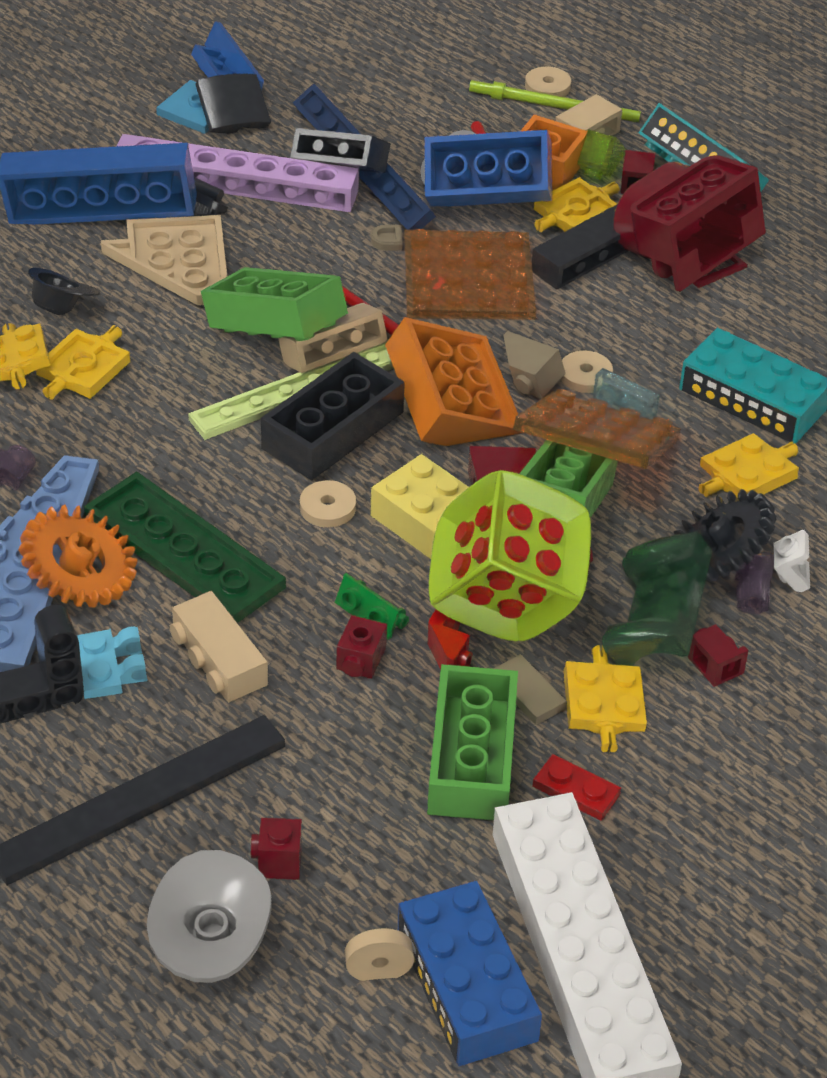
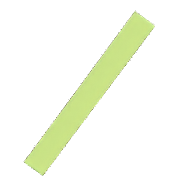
[188,339,394,440]

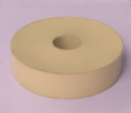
[525,67,571,97]
[561,351,613,393]
[300,480,356,527]
[345,928,414,981]

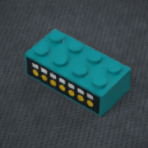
[638,103,769,191]
[679,327,827,444]

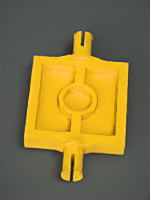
[534,177,620,232]
[0,323,51,389]
[36,325,130,400]
[698,433,799,498]
[563,645,647,752]

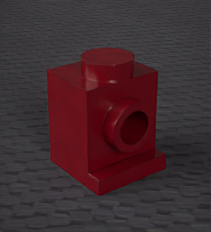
[688,624,749,687]

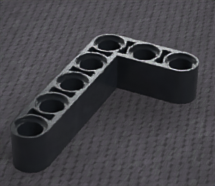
[0,605,84,724]

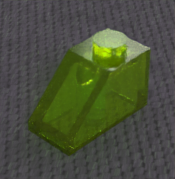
[577,129,627,180]

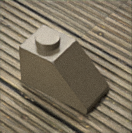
[503,331,566,399]

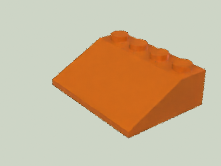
[385,317,525,446]

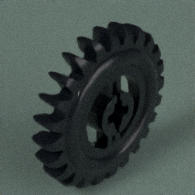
[667,489,777,583]

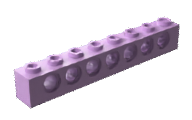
[117,134,359,212]

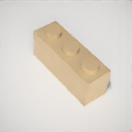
[278,303,388,373]
[170,591,268,703]

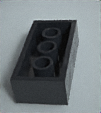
[261,352,405,481]

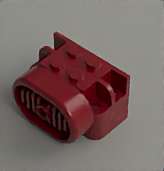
[613,155,766,292]

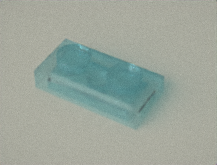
[593,368,660,425]

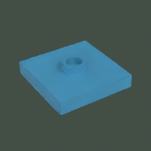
[156,80,209,134]

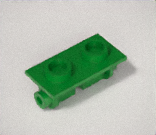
[335,573,409,640]

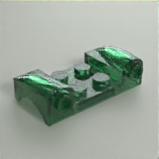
[602,531,712,666]

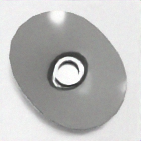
[147,850,272,983]

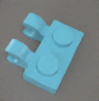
[77,627,148,699]

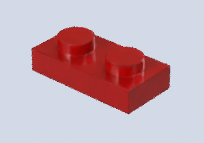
[532,754,621,821]

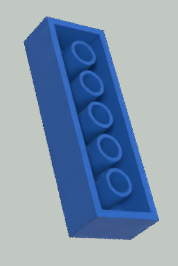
[0,143,197,225]

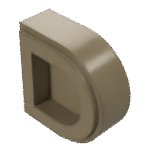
[370,225,402,251]

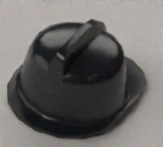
[28,268,100,315]

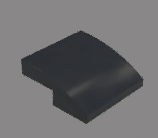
[195,73,271,134]

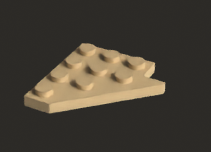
[101,215,227,305]

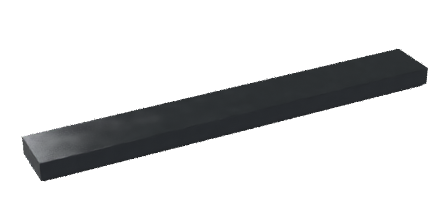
[0,715,285,886]

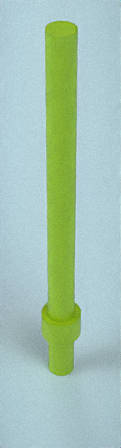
[469,80,641,123]

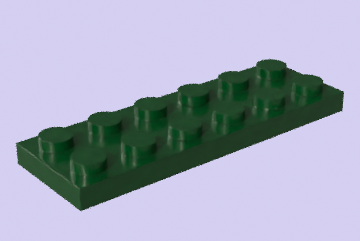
[84,471,286,623]

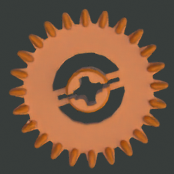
[19,504,138,608]

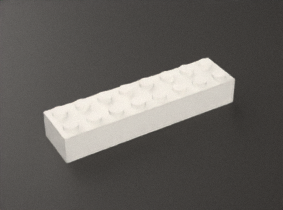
[493,792,682,1078]

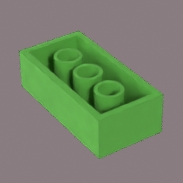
[201,267,348,341]
[519,430,621,518]
[427,664,518,820]

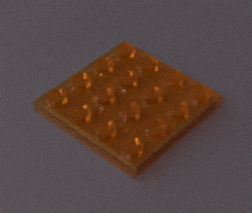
[404,229,536,320]
[513,389,681,469]

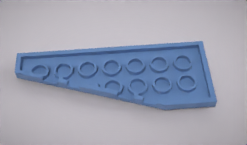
[0,455,99,672]

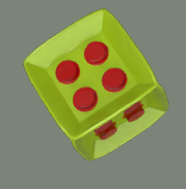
[429,470,591,641]

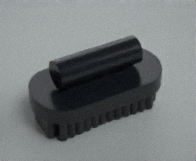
[194,177,228,216]

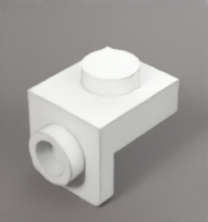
[774,530,810,592]

